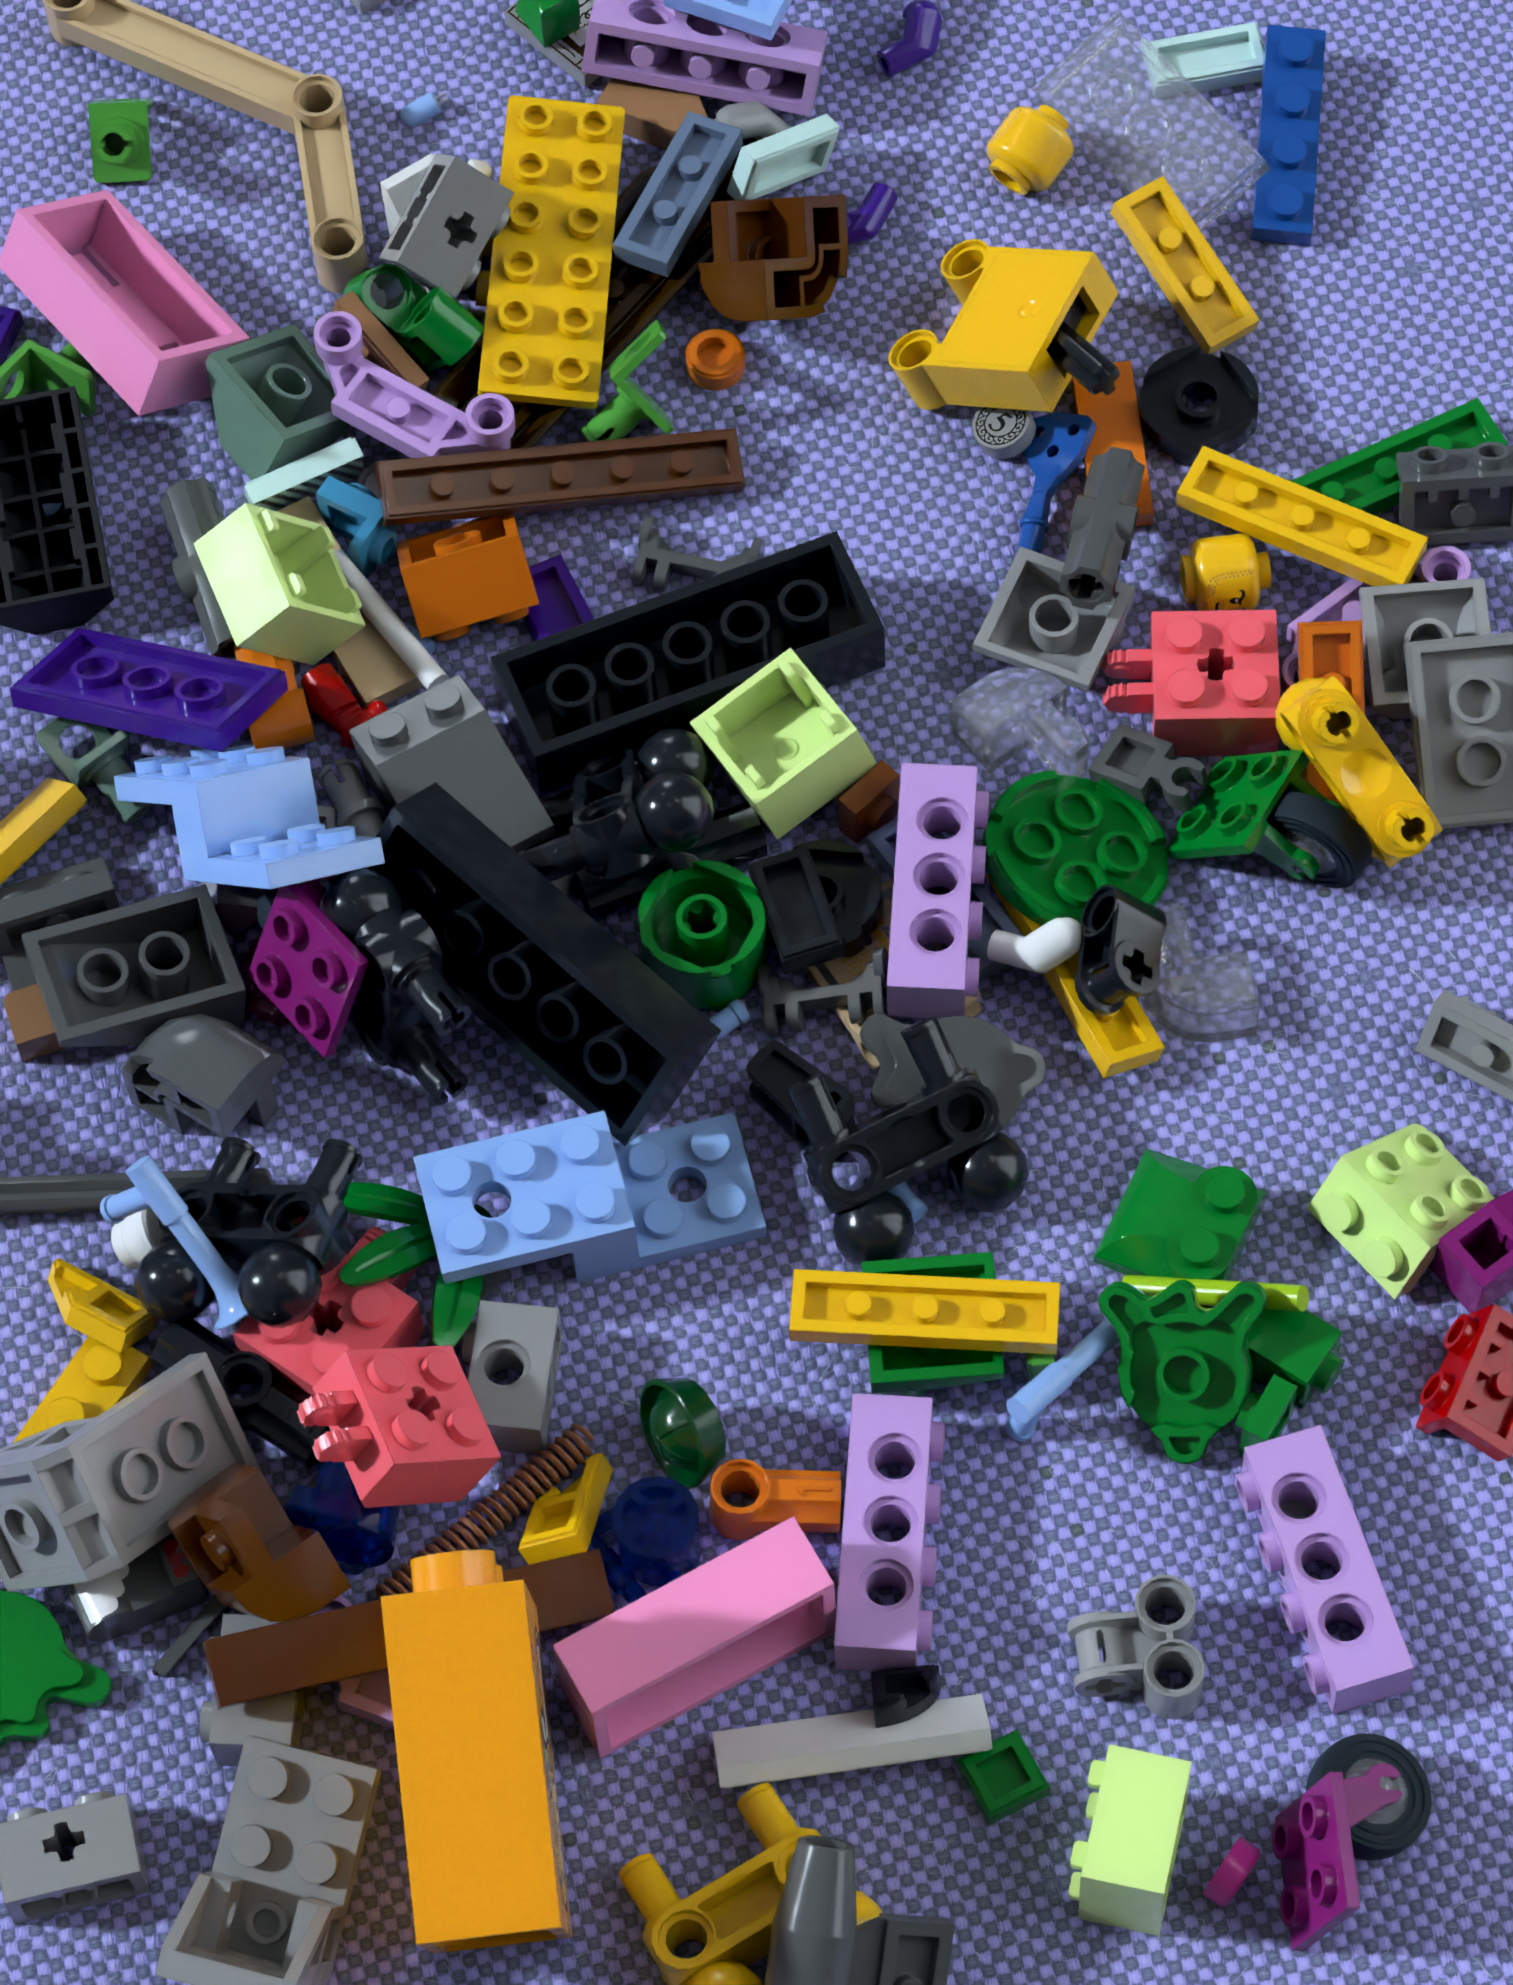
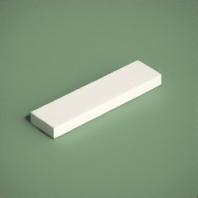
[712,1694,993,1789]

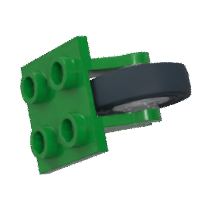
[1166,750,1372,888]

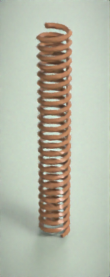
[376,1423,594,1599]

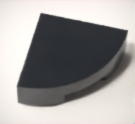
[871,1664,941,1728]

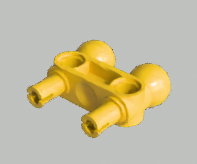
[1275,675,1442,868]
[619,1782,883,1985]

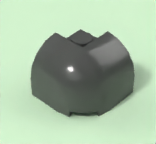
[122,1013,287,1139]

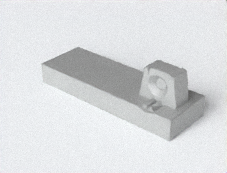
[1415,990,1513,1102]

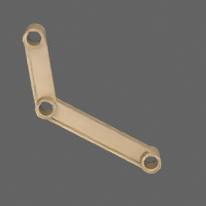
[43,0,370,294]

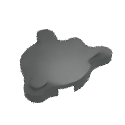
[860,1014,1046,1131]

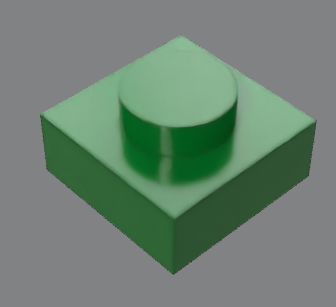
[1235,1374,1298,1455]

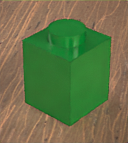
[1248,1309,1345,1408]

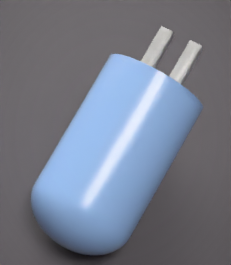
[400,92,449,127]

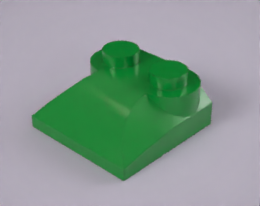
[1094,1149,1266,1308]
[861,1252,1004,1397]

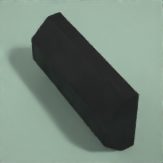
[0,386,114,635]

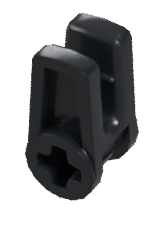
[746,1040,856,1160]

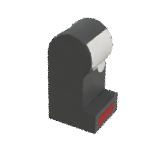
[68,1533,207,1642]

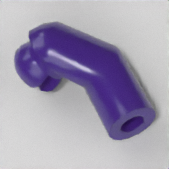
[877,0,942,77]
[847,183,898,245]

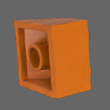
[396,514,539,641]

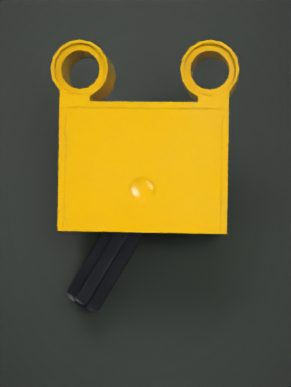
[888,239,1120,412]

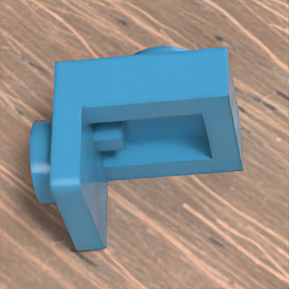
[316,475,398,579]

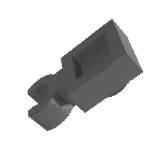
[1088,723,1208,811]

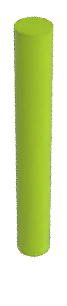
[1121,1275,1309,1312]

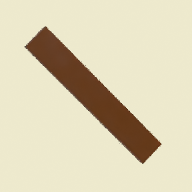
[376,428,745,526]
[202,1548,615,1710]

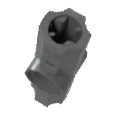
[1059,447,1145,610]
[160,478,236,660]

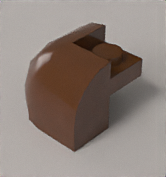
[697,195,849,322]
[167,1463,351,1622]

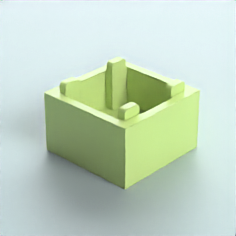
[193,503,366,666]
[690,648,877,840]
[1068,1744,1192,1936]

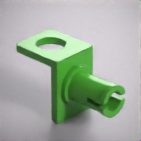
[88,97,154,183]
[580,320,674,442]
[0,339,96,417]

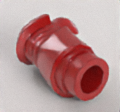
[301,663,388,750]

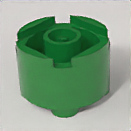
[638,860,768,1012]

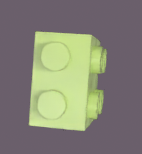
[1307,1124,1495,1300]

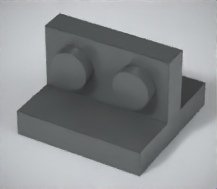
[0,856,120,991]

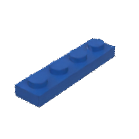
[1250,24,1326,246]

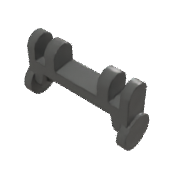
[632,515,766,590]
[758,947,889,1035]

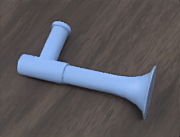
[100,1155,248,1330]
[1005,1283,1144,1442]

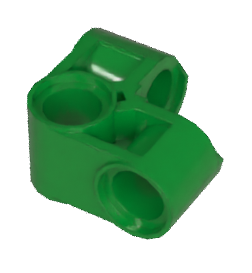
[343,264,484,374]

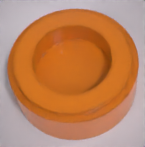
[685,329,746,391]

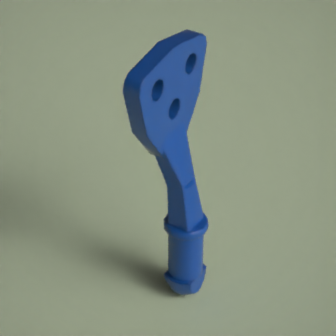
[1013,412,1097,560]

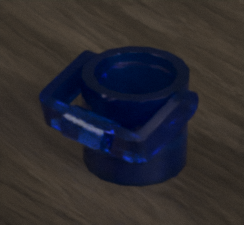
[283,1461,400,1575]
[588,1476,704,1604]

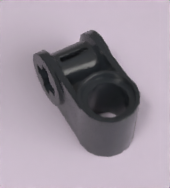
[1074,884,1167,1016]

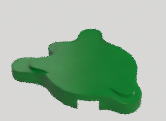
[1098,1280,1268,1464]
[0,1590,113,1748]

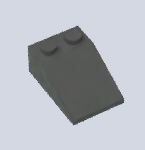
[349,674,557,853]
[21,884,246,1048]

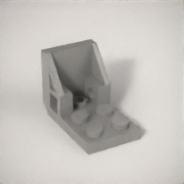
[0,1352,261,1592]
[155,1735,383,1985]

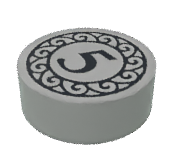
[972,407,1036,459]

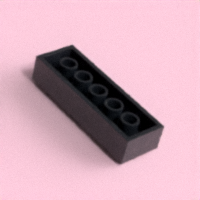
[490,531,885,794]
[366,782,721,1146]

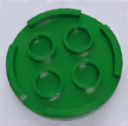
[982,770,1169,926]

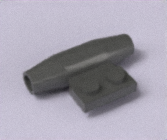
[764,1836,955,1985]

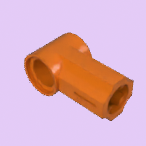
[233,645,316,749]
[709,1458,841,1540]

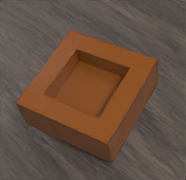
[838,760,900,844]

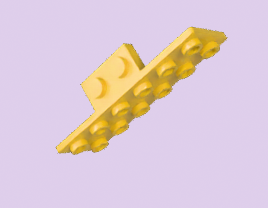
[475,95,625,409]

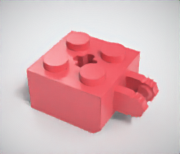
[1102,610,1280,756]
[233,1226,424,1396]
[297,1345,501,1508]

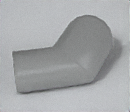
[714,101,791,140]

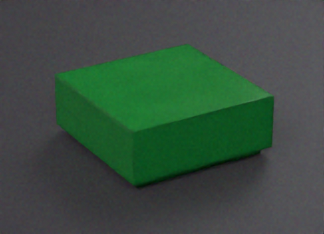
[957,1729,1050,1825]

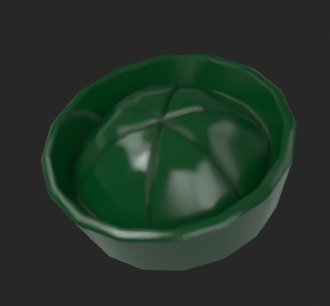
[640,1378,726,1490]

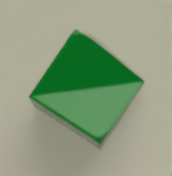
[516,0,581,48]

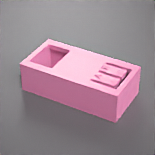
[0,190,250,416]
[552,1516,836,1759]

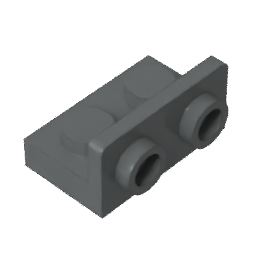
[1396,442,1513,545]

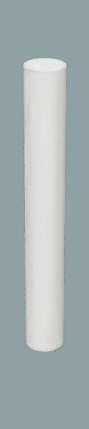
[334,549,448,690]

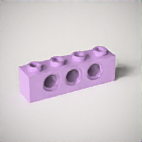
[581,0,828,117]
[887,763,989,1019]
[834,1393,945,1671]
[1235,1424,1414,1714]

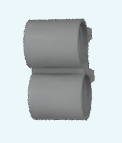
[1066,1575,1205,1720]

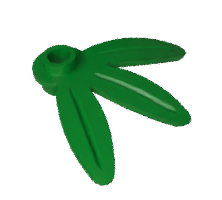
[340,1182,492,1347]

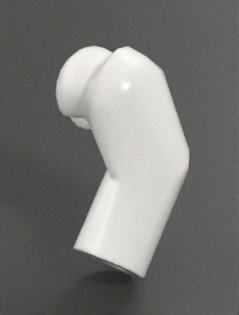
[987,917,1082,973]

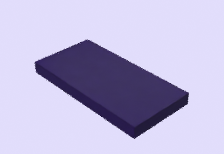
[10,628,288,752]

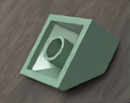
[205,324,352,480]

